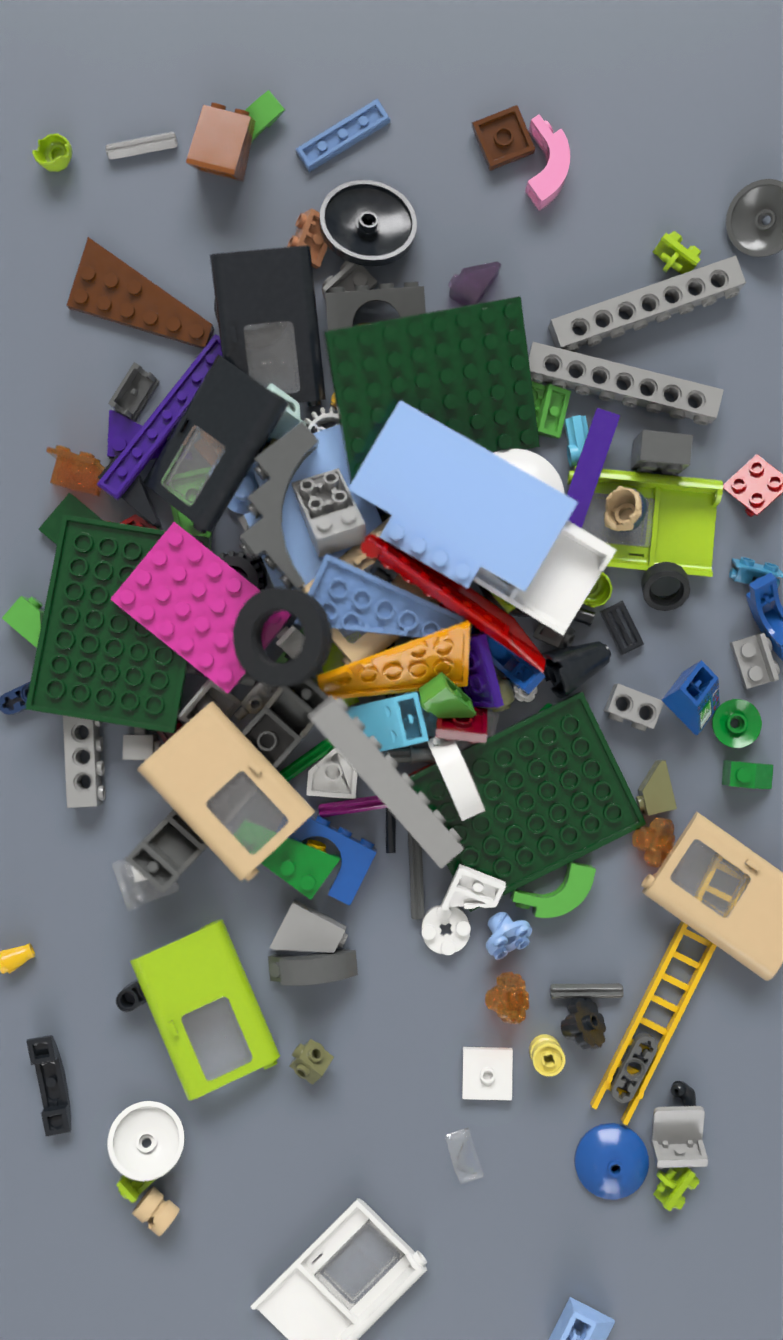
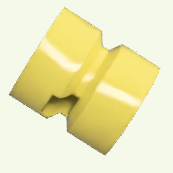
[529,1034,565,1076]

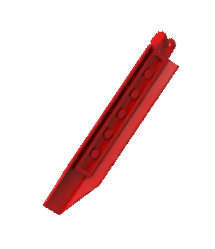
[360,533,546,673]

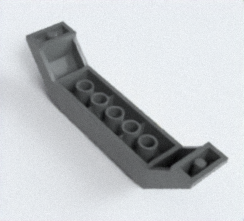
[125,680,329,894]

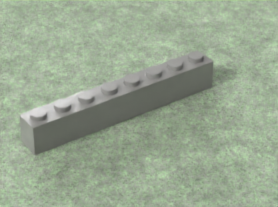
[308,695,464,868]

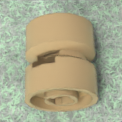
[132,1186,180,1237]

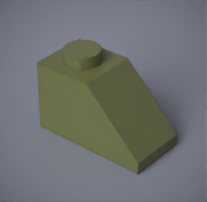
[636,759,677,816]

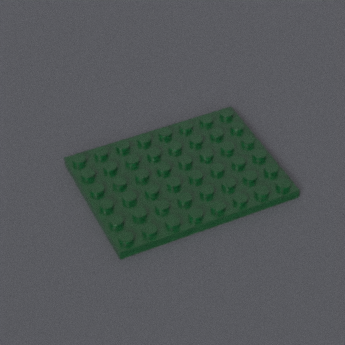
[324,296,540,484]
[25,514,210,734]
[409,691,646,912]

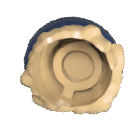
[604,486,647,533]

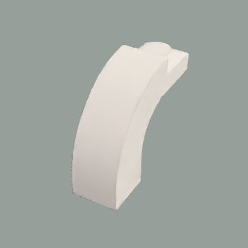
[427,737,485,821]

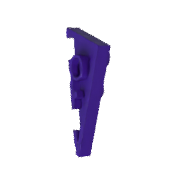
[107,410,194,461]

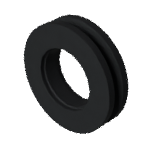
[233,587,332,686]

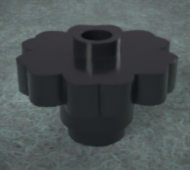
[561,998,606,1050]

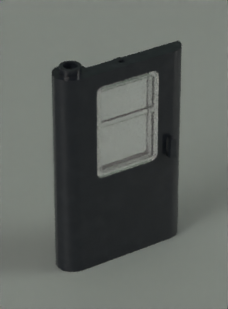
[210,246,326,406]
[144,354,290,534]

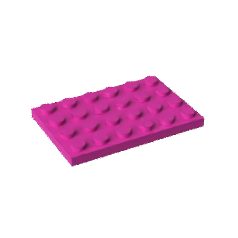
[110,522,292,694]

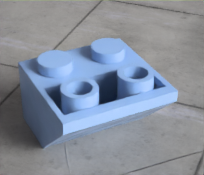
[549,1297,615,1340]

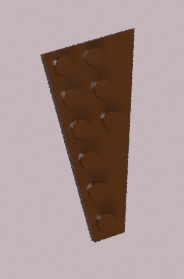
[66,237,214,349]

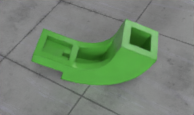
[510,861,596,918]

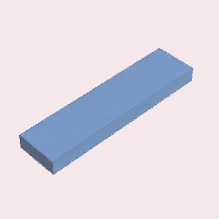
[296,98,390,172]

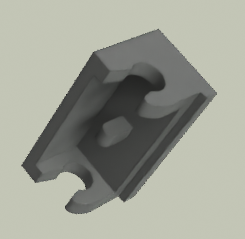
[108,362,160,422]

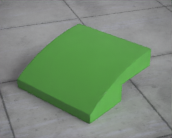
[532,381,571,439]

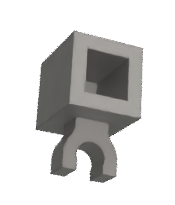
[123,727,161,760]

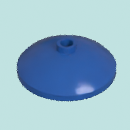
[574,1123,649,1200]

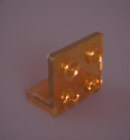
[46,445,105,497]

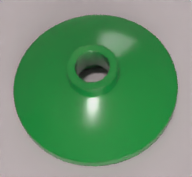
[712,699,762,748]

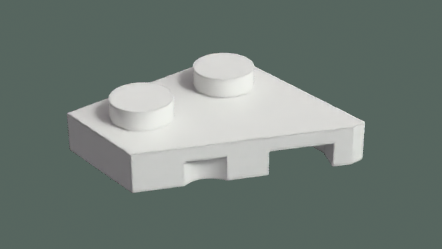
[441,864,506,910]

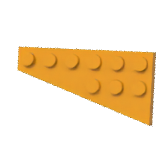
[317,621,470,699]

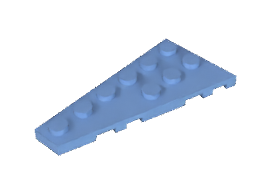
[294,554,464,638]

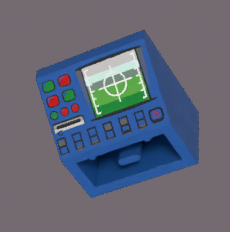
[661,660,720,736]

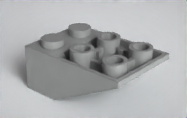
[292,468,366,557]

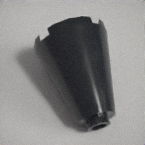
[542,641,611,698]

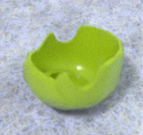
[32,133,73,172]
[583,572,613,608]

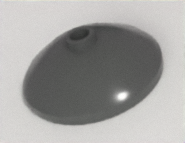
[726,179,783,257]

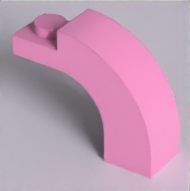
[525,115,570,211]

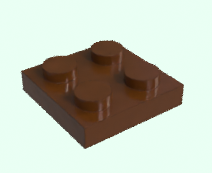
[472,105,535,171]

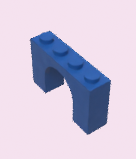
[276,815,377,906]

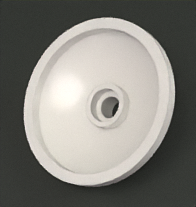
[108,1101,184,1181]

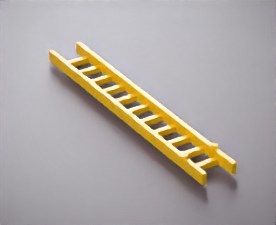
[590,853,753,1125]

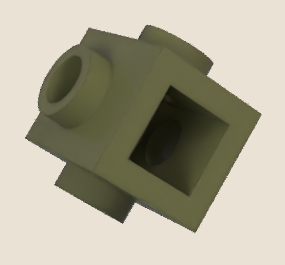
[289,1039,334,1085]

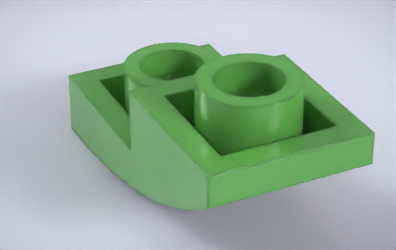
[245,90,285,143]

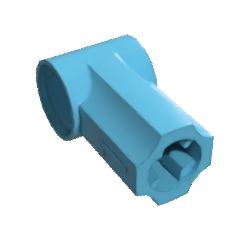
[564,415,588,467]

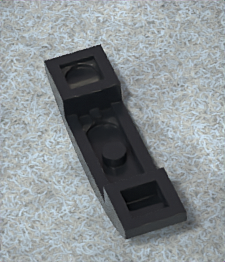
[26,1035,71,1137]

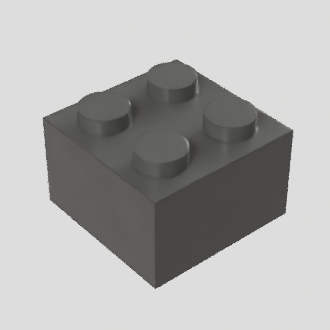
[630,430,693,476]

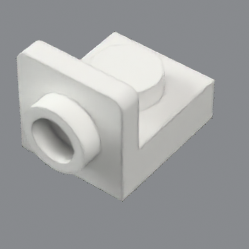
[276,626,304,659]

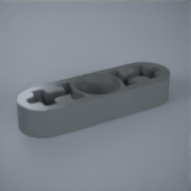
[610,1033,657,1103]

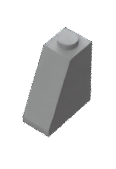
[270,899,348,953]

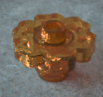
[632,817,675,868]
[485,972,529,1024]

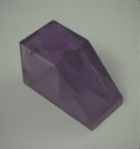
[448,261,501,306]

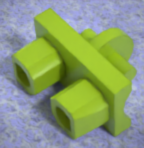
[653,231,701,274]
[653,1167,700,1211]

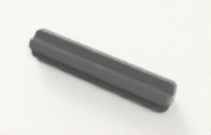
[550,983,624,999]

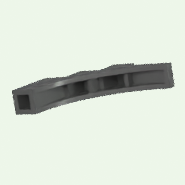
[239,421,318,590]

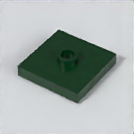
[38,492,104,545]

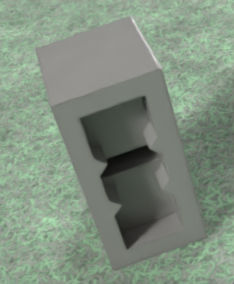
[604,684,664,732]

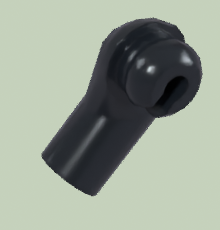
[671,1081,696,1106]

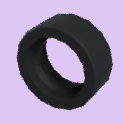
[641,562,690,611]

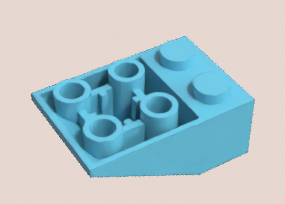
[346,692,429,752]

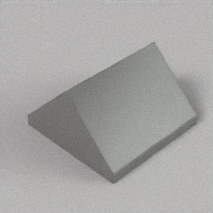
[178,679,241,724]

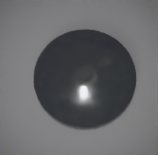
[319,180,417,266]

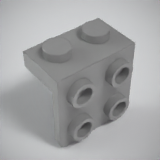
[651,1106,708,1168]

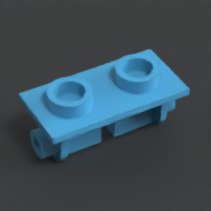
[729,557,783,587]

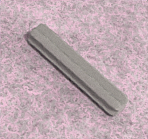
[105,132,177,160]

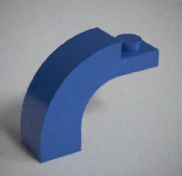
[746,572,783,661]
[470,625,546,695]

